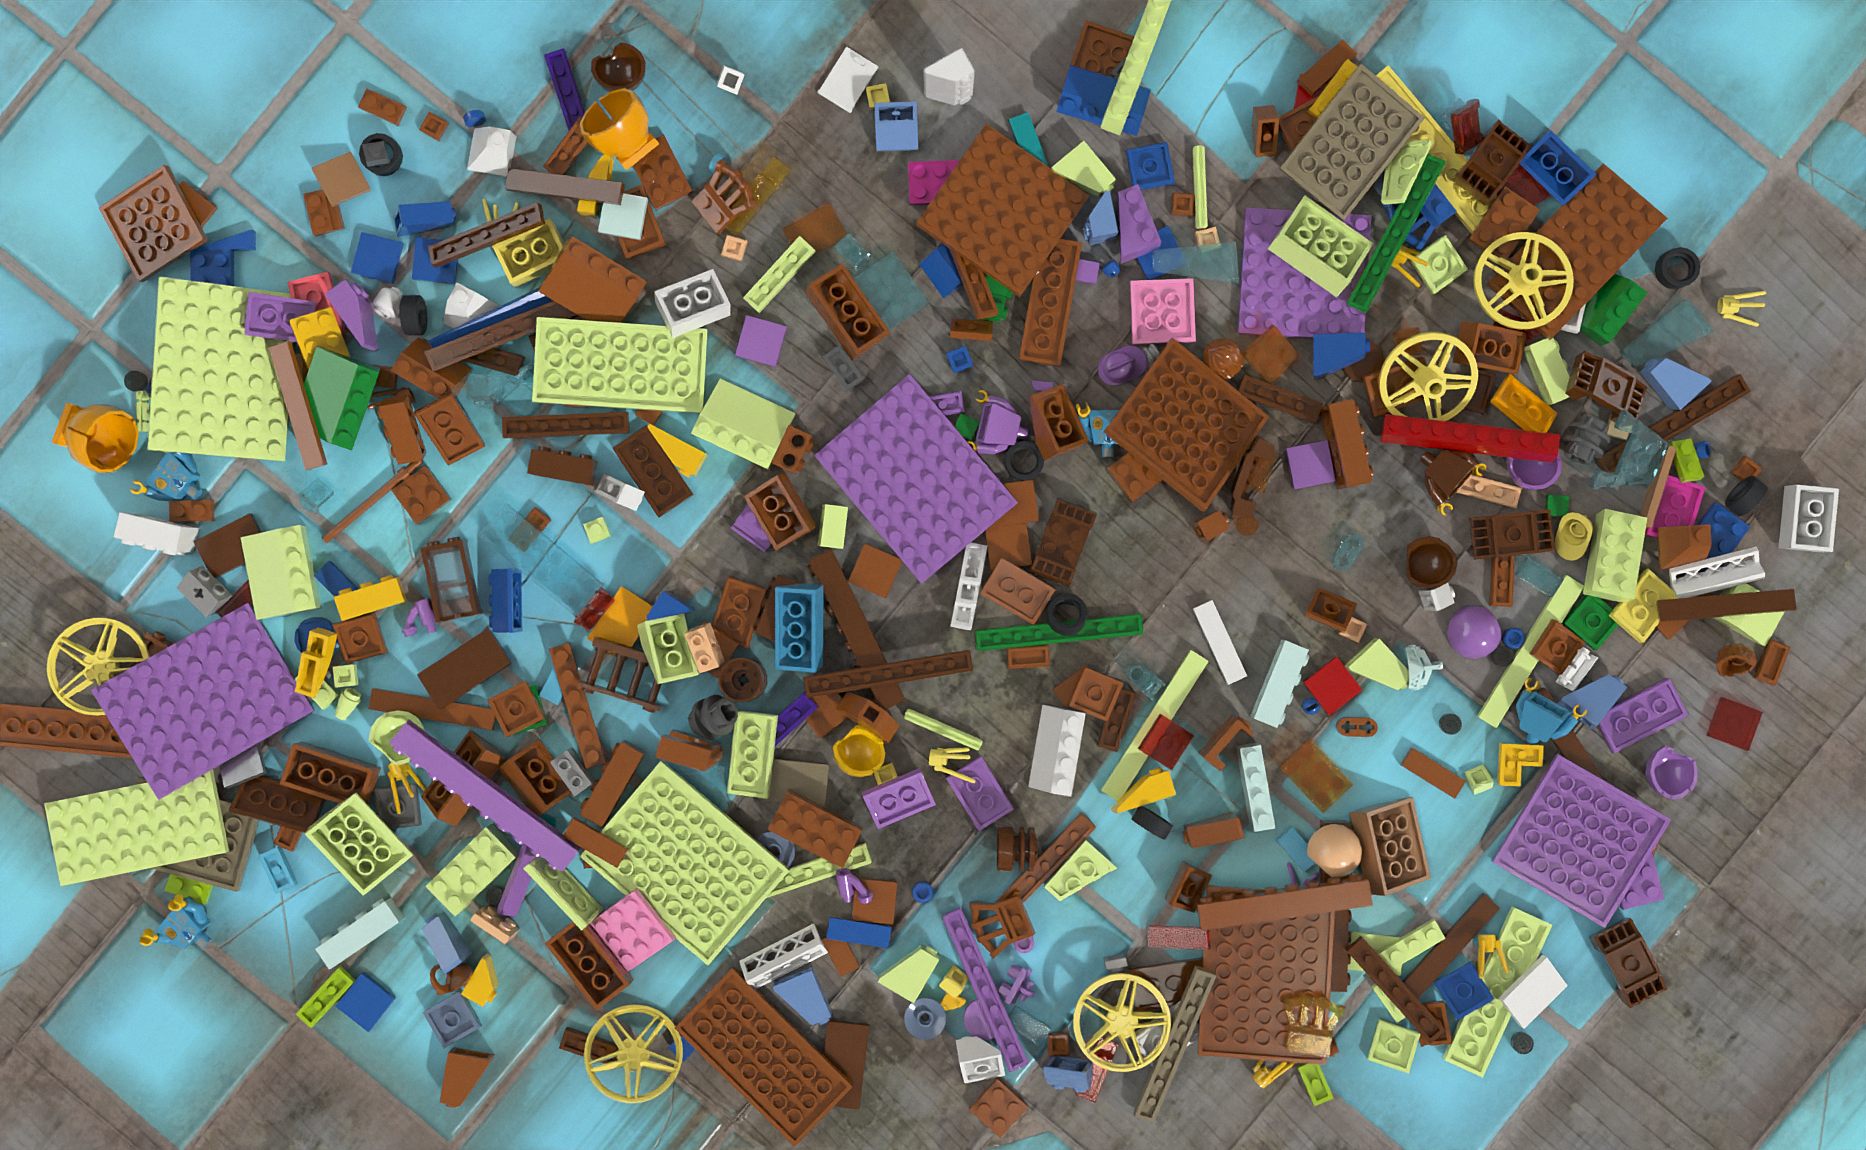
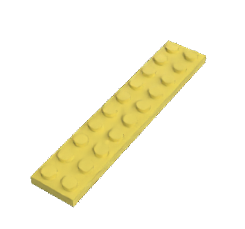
[1376,65,1498,234]

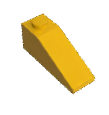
[648,424,708,477]
[1111,767,1176,813]

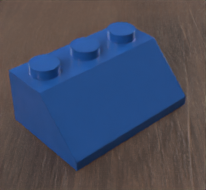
[1519,129,1596,206]
[488,569,523,633]

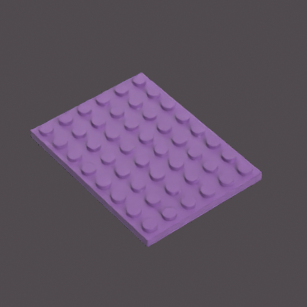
[814,374,1018,584]
[91,603,315,800]

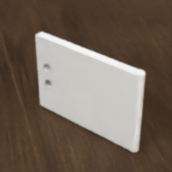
[818,47,878,113]

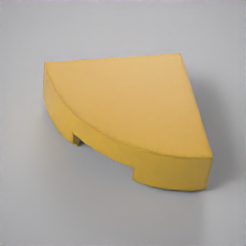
[940,992,966,1011]

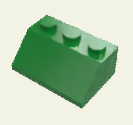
[1580,274,1648,346]

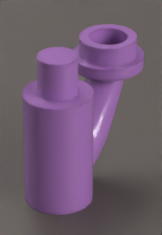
[401,598,437,637]
[836,868,873,904]

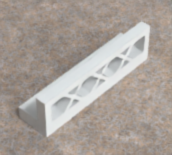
[1669,547,1765,599]
[739,923,828,989]

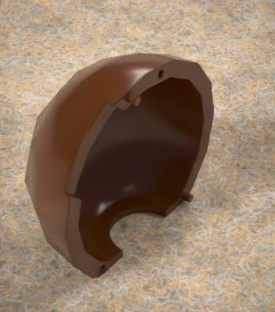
[591,43,646,92]
[1406,536,1458,589]

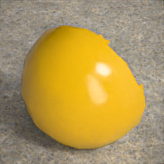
[832,725,885,777]

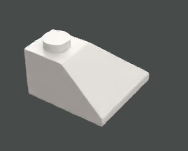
[467,127,516,177]
[443,283,500,328]
[956,1036,1005,1083]

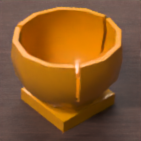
[580,88,659,170]
[51,402,139,473]

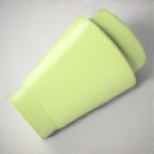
[334,688,361,720]

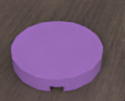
[964,998,994,1040]

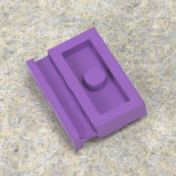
[731,505,771,553]

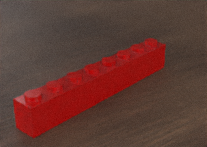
[1380,414,1560,463]

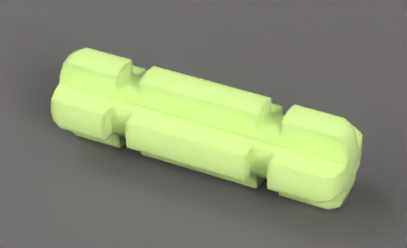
[136,391,149,432]

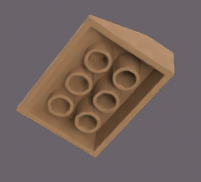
[1350,797,1431,896]

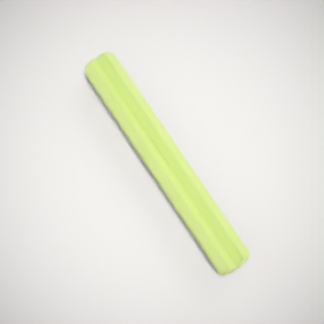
[1193,145,1208,229]
[904,708,982,750]

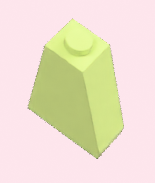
[1051,141,1116,197]
[1344,638,1409,690]
[878,945,940,1003]

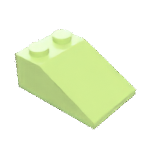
[1712,583,1784,647]
[637,614,699,684]

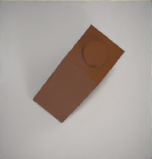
[1182,812,1245,848]
[439,1047,495,1108]

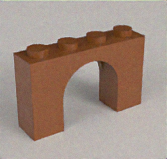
[655,729,724,772]

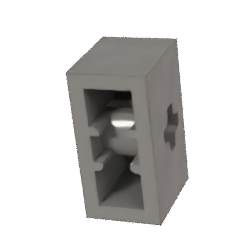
[177,566,232,617]
[550,748,595,796]

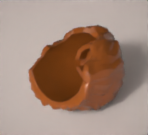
[1203,338,1245,380]
[1716,643,1757,677]

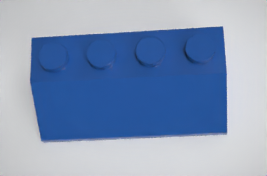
[1056,65,1151,136]

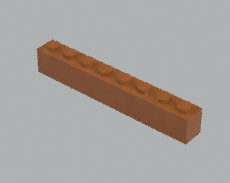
[1196,874,1373,931]

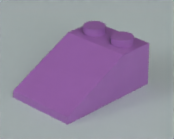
[325,279,378,352]

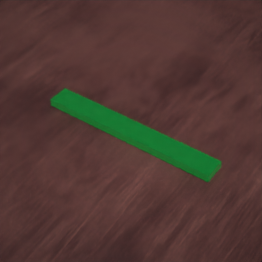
[1346,154,1446,314]
[975,614,1143,651]

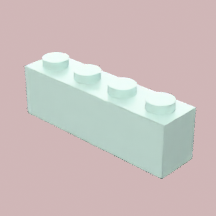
[1250,640,1309,728]
[1236,743,1275,832]
[315,898,405,970]

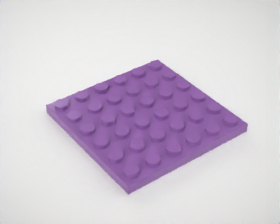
[1237,208,1371,338]
[1491,754,1671,928]

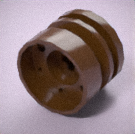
[718,658,768,702]
[997,826,1038,872]

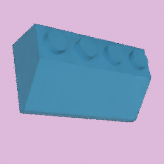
[775,583,823,673]

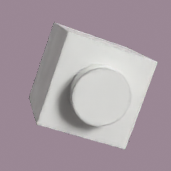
[716,65,745,95]

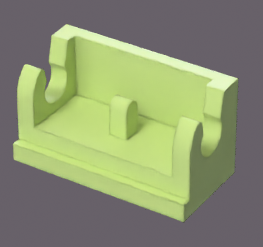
[817,504,848,549]

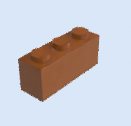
[378,395,427,465]

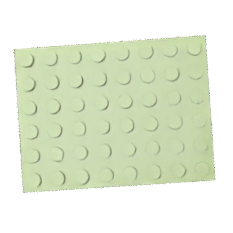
[147,277,293,461]
[580,760,790,965]

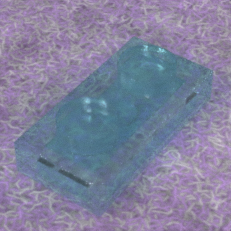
[1515,557,1564,597]

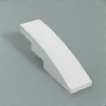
[950,543,987,631]

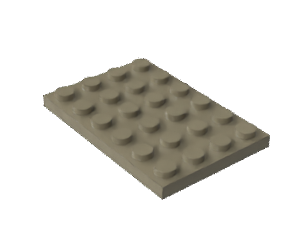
[1278,64,1425,221]
[136,777,259,892]

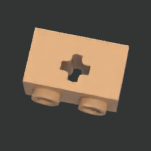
[685,622,725,673]

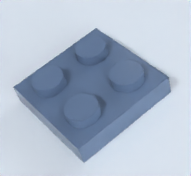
[423,990,482,1048]

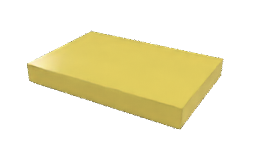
[1608,569,1677,643]

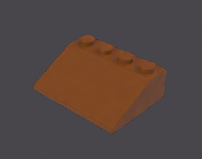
[538,236,647,323]

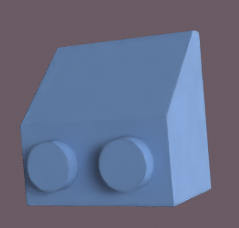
[1083,190,1118,245]

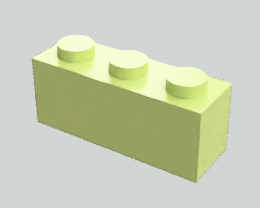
[1523,338,1570,405]

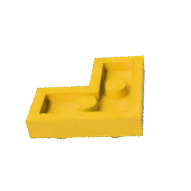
[1497,743,1544,787]

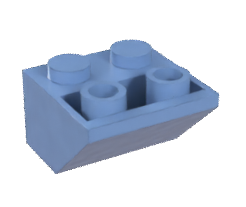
[874,101,918,151]

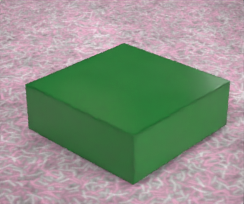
[955,414,980,441]
[1545,495,1569,517]

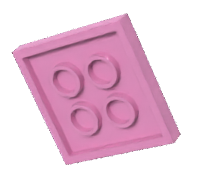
[1130,278,1196,345]
[589,888,676,972]

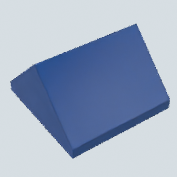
[919,245,963,299]
[646,591,695,621]

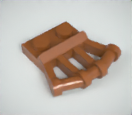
[691,159,758,234]
[969,894,1036,959]

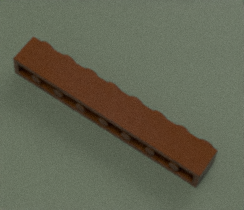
[807,549,905,710]
[1319,820,1353,992]

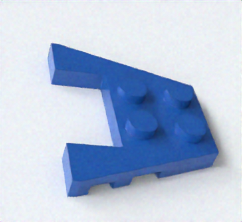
[190,230,256,286]

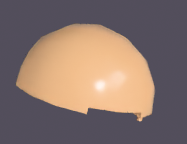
[1307,824,1362,878]

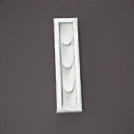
[1193,600,1247,685]

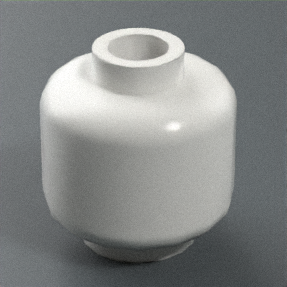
[373,287,403,319]

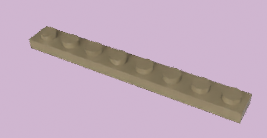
[1133,966,1217,1123]

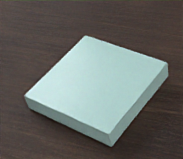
[598,193,648,240]

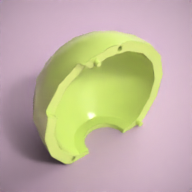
[369,710,424,765]

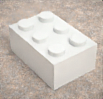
[654,269,731,338]
[1779,485,1839,552]
[114,512,200,556]

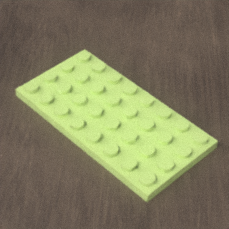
[532,317,708,413]
[44,769,229,886]

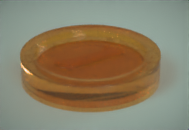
[1237,515,1258,536]

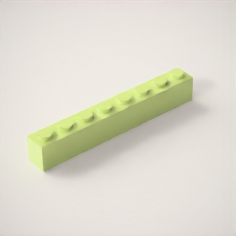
[1101,0,1171,135]

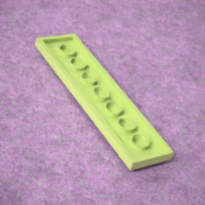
[1442,906,1552,1078]

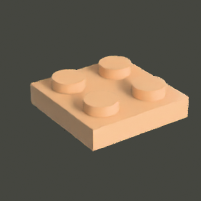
[470,905,520,944]

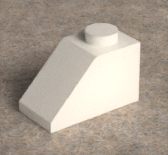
[596,474,645,511]
[1418,583,1455,611]

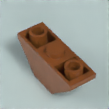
[836,691,899,744]

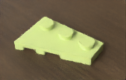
[1381,139,1432,205]
[1044,839,1117,901]

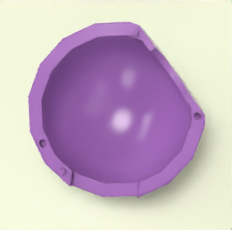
[1506,453,1562,490]
[1447,605,1501,659]
[1645,746,1698,800]

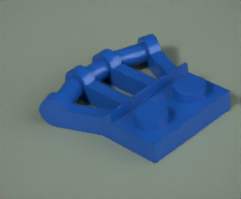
[1383,184,1457,252]

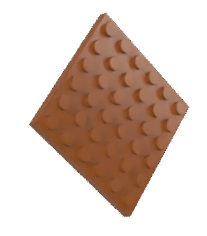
[916,124,1089,297]
[1103,338,1269,512]

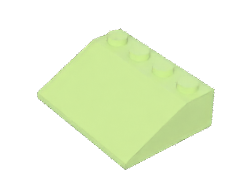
[1268,195,1373,297]
[691,379,796,470]
[241,525,321,620]
[305,793,413,896]

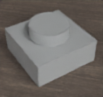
[1103,953,1127,972]

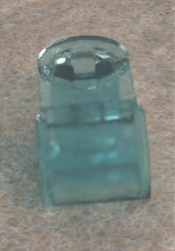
[1125,663,1166,701]
[1067,1008,1106,1041]

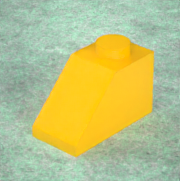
[461,953,499,1007]

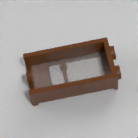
[421,537,483,622]

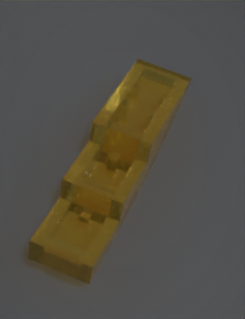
[726,157,792,237]

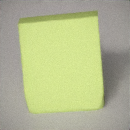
[1464,764,1494,795]

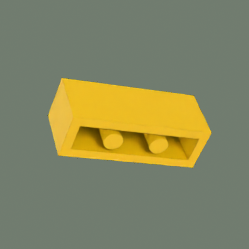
[334,575,407,621]

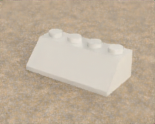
[924,48,975,105]
[1028,704,1086,796]

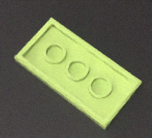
[727,710,778,799]
[523,856,604,930]

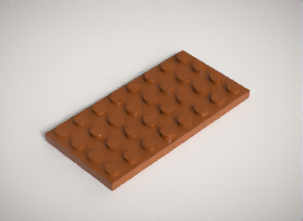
[1486,163,1668,340]
[675,967,854,1147]

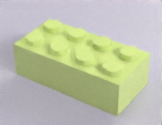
[1583,509,1647,603]
[426,824,519,916]

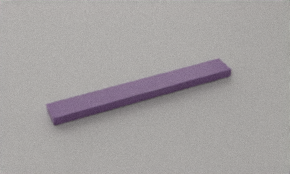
[941,907,1029,1073]

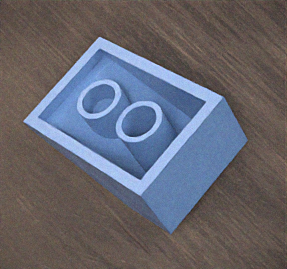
[1043,1055,1094,1093]

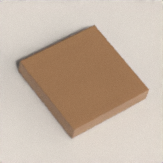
[312,152,371,207]

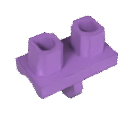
[998,965,1035,1005]

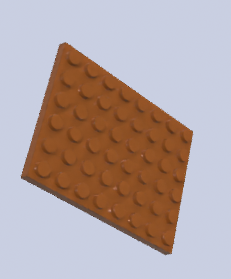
[1197,885,1335,1065]

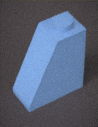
[1640,358,1711,410]
[1557,674,1627,729]
[421,913,473,974]
[773,966,832,1025]

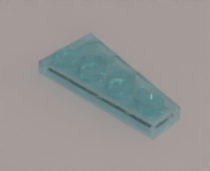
[1152,241,1239,284]
[1620,299,1714,368]

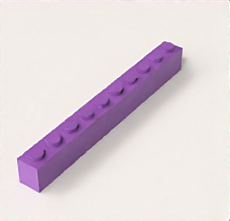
[389,719,580,872]

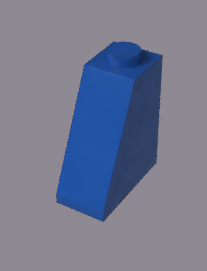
[393,201,456,237]
[1313,333,1370,380]

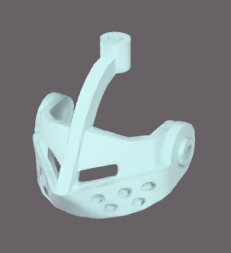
[1404,645,1443,690]

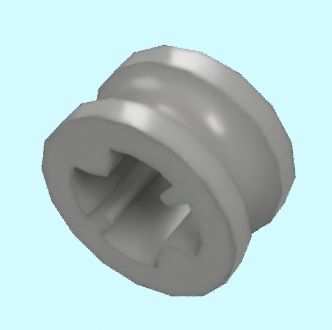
[1143,343,1160,364]

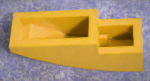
[577,154,614,218]
[295,627,338,698]

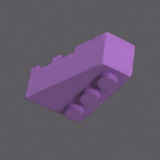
[1117,185,1161,264]

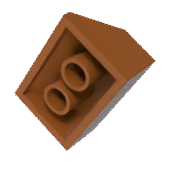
[390,337,473,399]
[744,473,817,551]
[498,740,572,816]

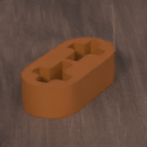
[1336,717,1378,737]

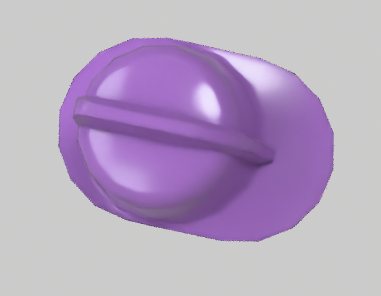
[1098,346,1147,386]

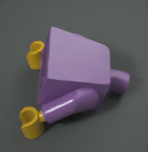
[968,390,1028,454]

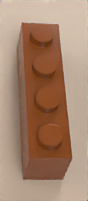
[580,740,647,828]

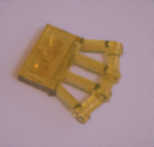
[1283,994,1345,1058]

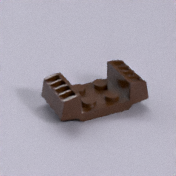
[1452,119,1531,206]
[1565,351,1647,426]
[1230,435,1275,517]
[1029,498,1097,587]
[1469,509,1555,559]
[1589,918,1668,1008]

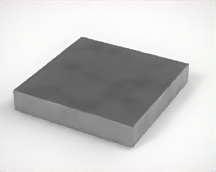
[219,742,267,789]
[374,784,422,829]

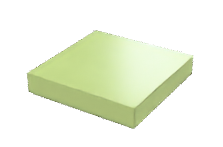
[1410,235,1468,294]
[1367,1018,1420,1074]

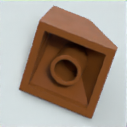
[1657,524,1711,569]

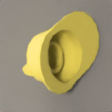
[1554,512,1593,561]

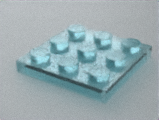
[853,251,929,331]

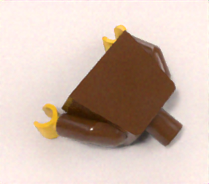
[1420,450,1487,515]

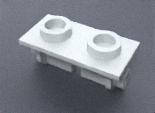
[1556,647,1598,692]

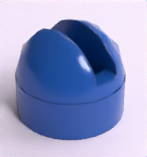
[1101,259,1120,278]
[1694,441,1710,458]
[1302,698,1320,715]

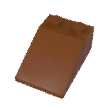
[1452,321,1527,375]
[1029,384,1089,461]

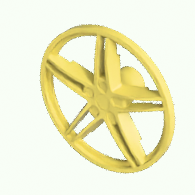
[1473,232,1573,329]
[1379,332,1478,421]
[47,618,150,715]
[1073,973,1171,1072]
[584,1005,683,1103]

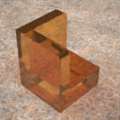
[1393,327,1422,357]

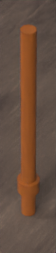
[321,460,423,543]

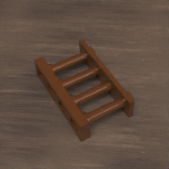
[578,636,662,713]

